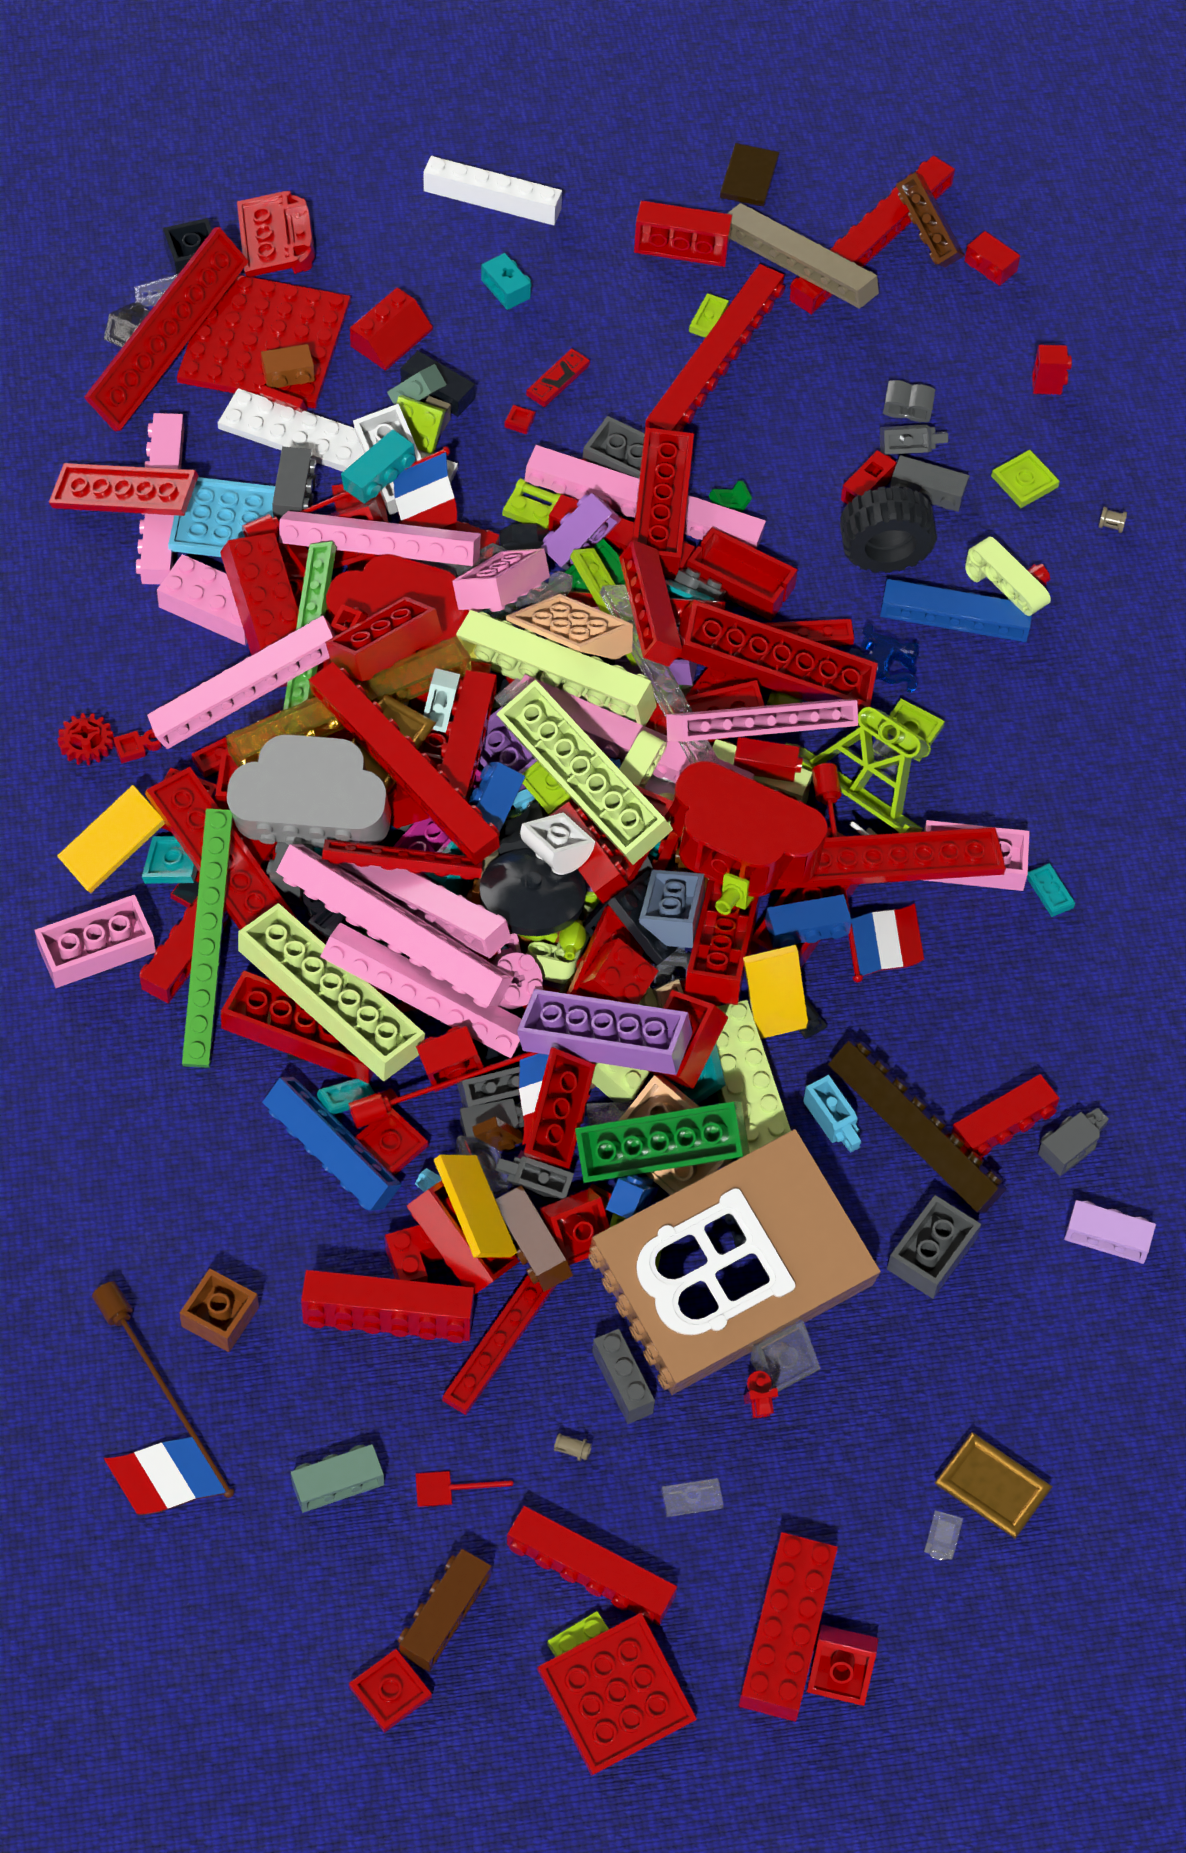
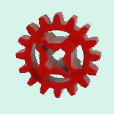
[57,713,114,765]

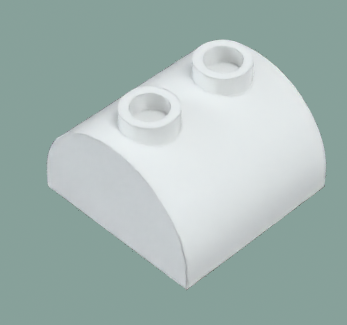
[520,813,595,875]

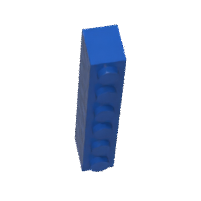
[880,579,1032,642]
[262,1077,402,1211]

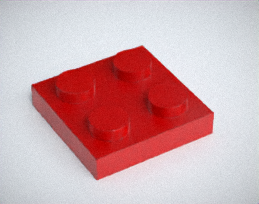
[355,1107,428,1176]
[349,1649,432,1733]

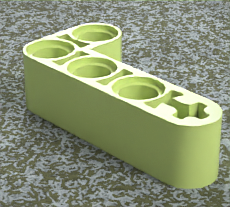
[965,537,1051,616]
[619,730,667,788]
[527,905,593,984]

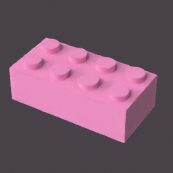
[452,548,550,612]
[157,554,247,646]
[924,820,1029,891]
[35,895,155,988]

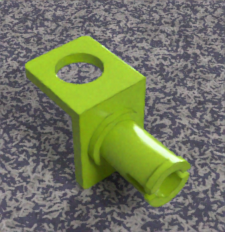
[715,873,754,915]

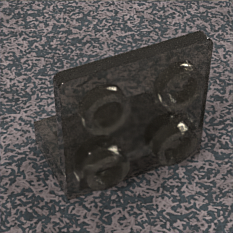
[104,302,150,347]

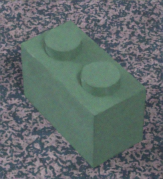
[387,364,447,405]

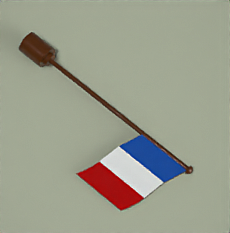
[92,1281,234,1515]

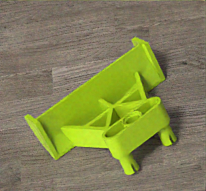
[785,707,931,833]

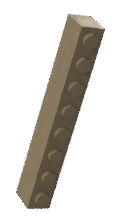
[727,203,879,309]

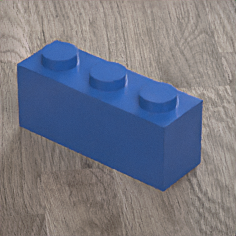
[469,762,525,832]
[765,894,852,948]
[606,1174,659,1219]

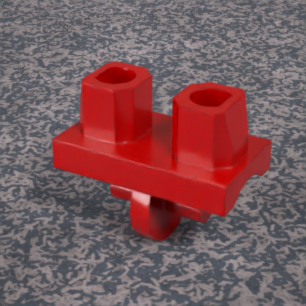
[743,1371,778,1418]

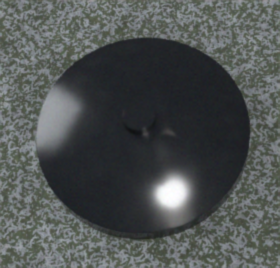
[479,848,586,936]

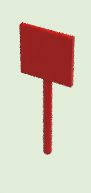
[416,1471,514,1507]

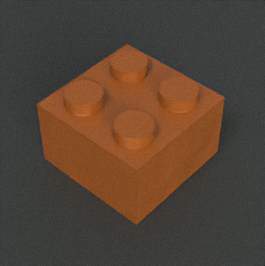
[179,1268,259,1352]

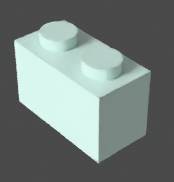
[424,668,460,733]

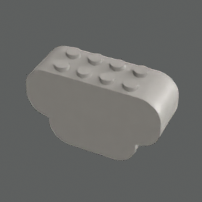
[227,735,391,848]

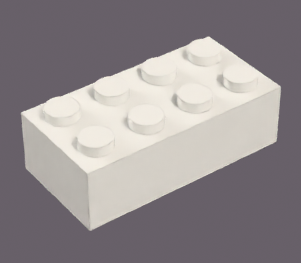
[353,404,421,515]

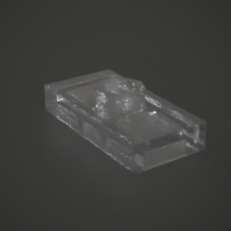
[661,1478,723,1517]

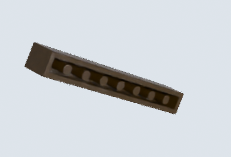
[828,1041,1007,1213]

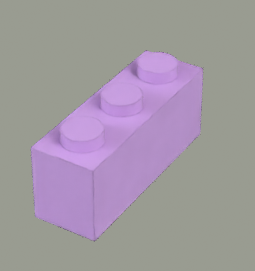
[1064,1200,1156,1264]

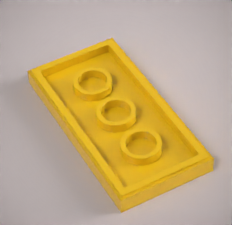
[57,785,165,893]
[743,945,808,1039]
[434,1155,517,1258]

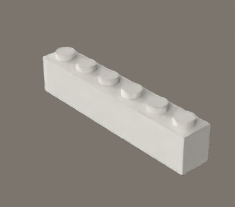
[424,156,562,225]

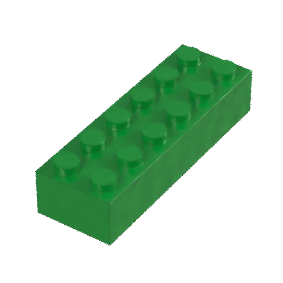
[575,1101,750,1183]

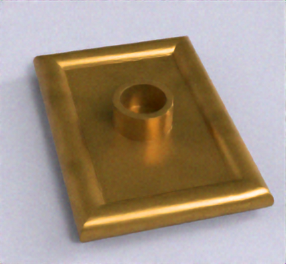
[351,694,436,794]
[934,1432,1053,1539]

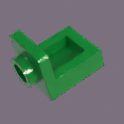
[708,481,752,513]

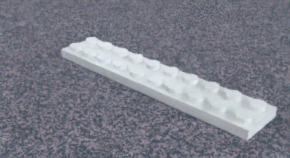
[218,388,458,483]

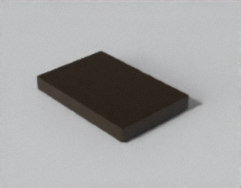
[720,143,779,207]

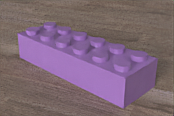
[517,989,693,1075]

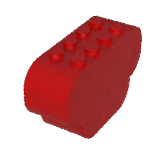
[326,554,469,660]
[670,761,827,897]

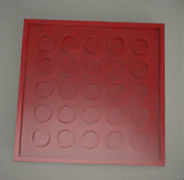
[177,275,351,409]

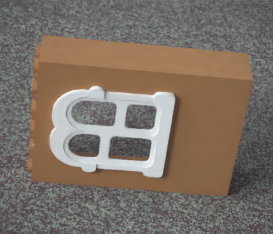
[588,1129,881,1395]

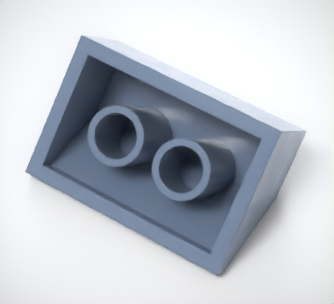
[639,870,705,948]

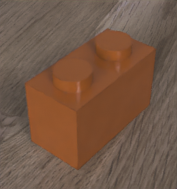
[261,344,314,388]

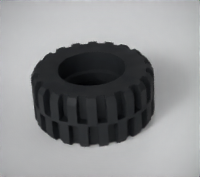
[840,486,937,573]

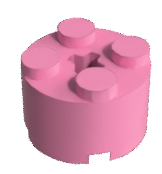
[490,953,543,1010]

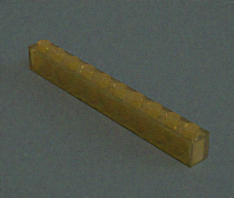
[226,636,472,768]

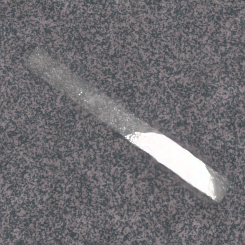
[600,585,722,766]

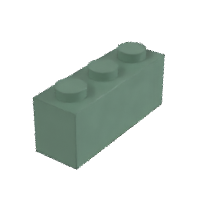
[291,1444,384,1513]

